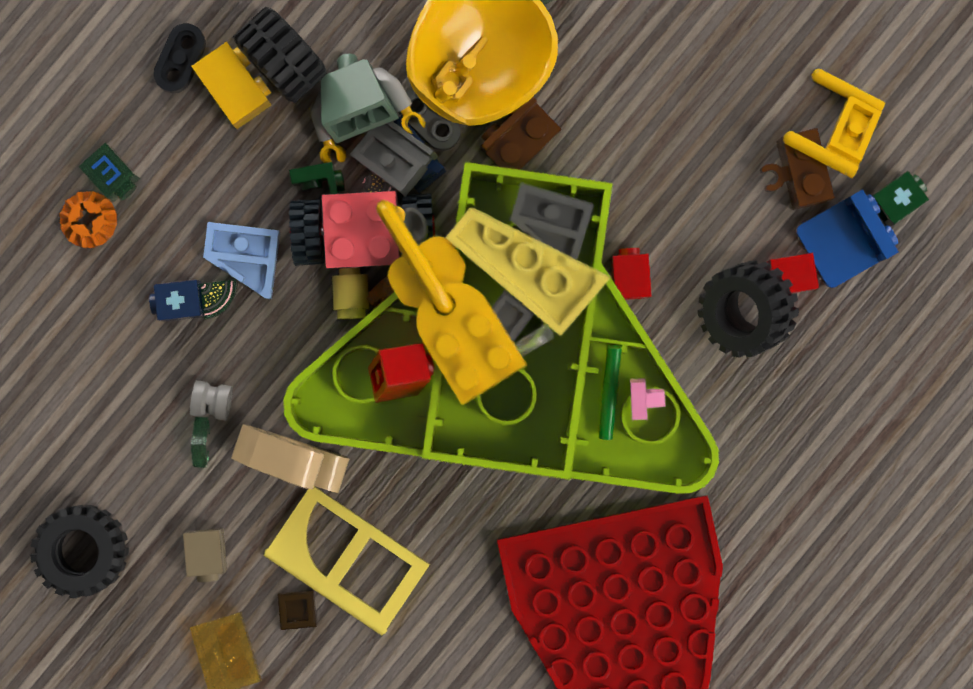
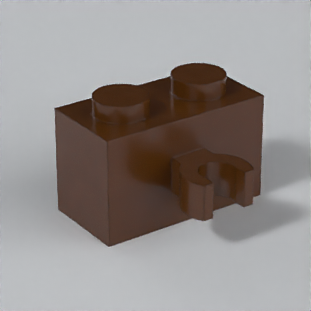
[760,128,835,210]

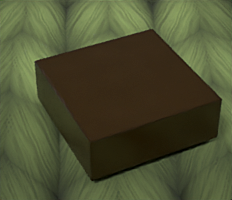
[277,590,317,630]

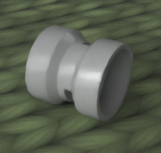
[190,380,233,421]

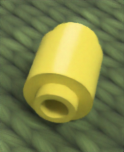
[332,268,369,319]

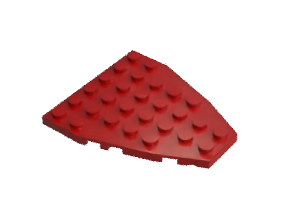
[497,495,723,689]

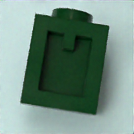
[289,162,345,194]

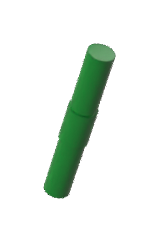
[598,345,622,440]

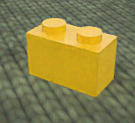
[191,41,272,129]

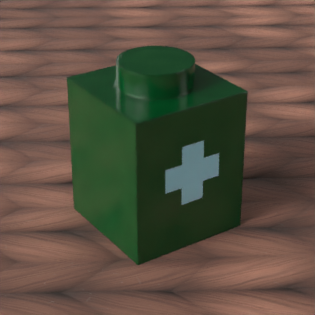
[872,171,929,227]

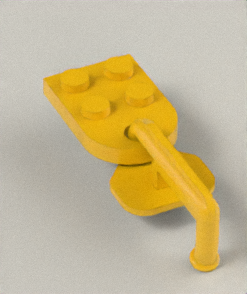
[376,200,527,405]

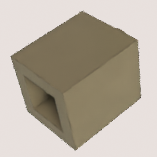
[183,528,227,582]

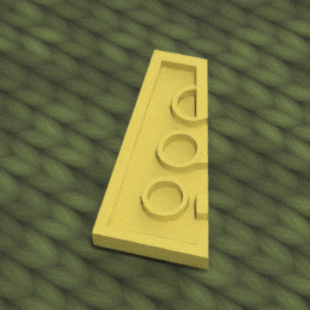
[446,208,611,336]

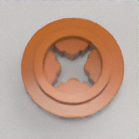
[59,191,117,248]

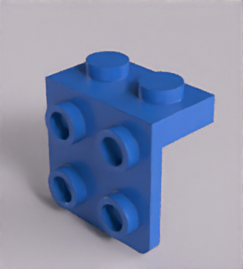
[796,189,899,288]

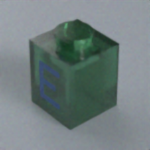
[78,142,140,202]

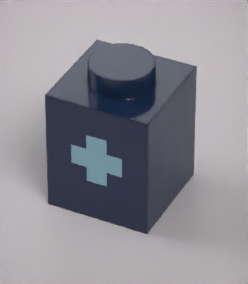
[149,280,206,322]

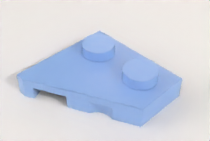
[203,222,280,299]

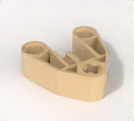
[231,424,350,493]

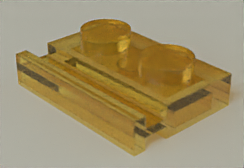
[190,611,262,689]

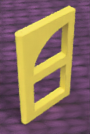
[263,486,430,636]

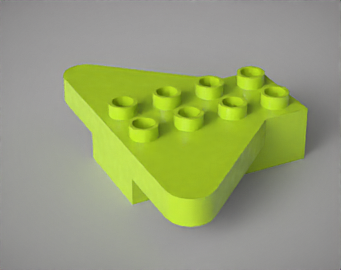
[283,162,719,494]

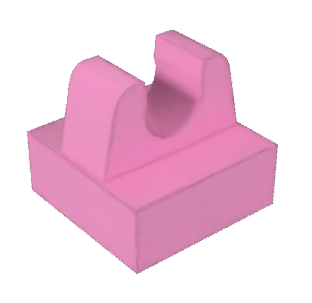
[630,378,665,420]

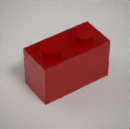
[368,343,434,403]

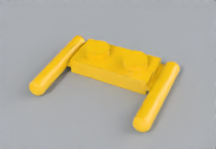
[783,68,886,178]

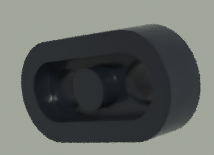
[154,23,206,93]

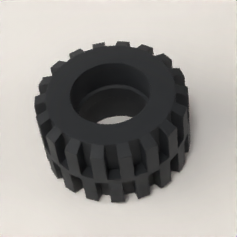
[233,6,327,103]
[698,261,799,358]
[30,505,129,598]

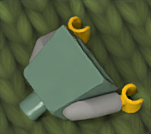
[311,54,426,163]

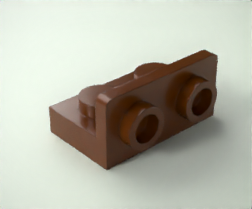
[481,97,562,170]

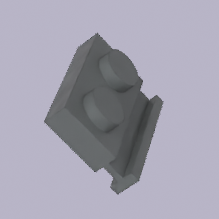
[350,121,438,197]

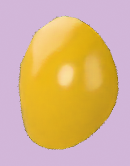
[406,0,558,126]

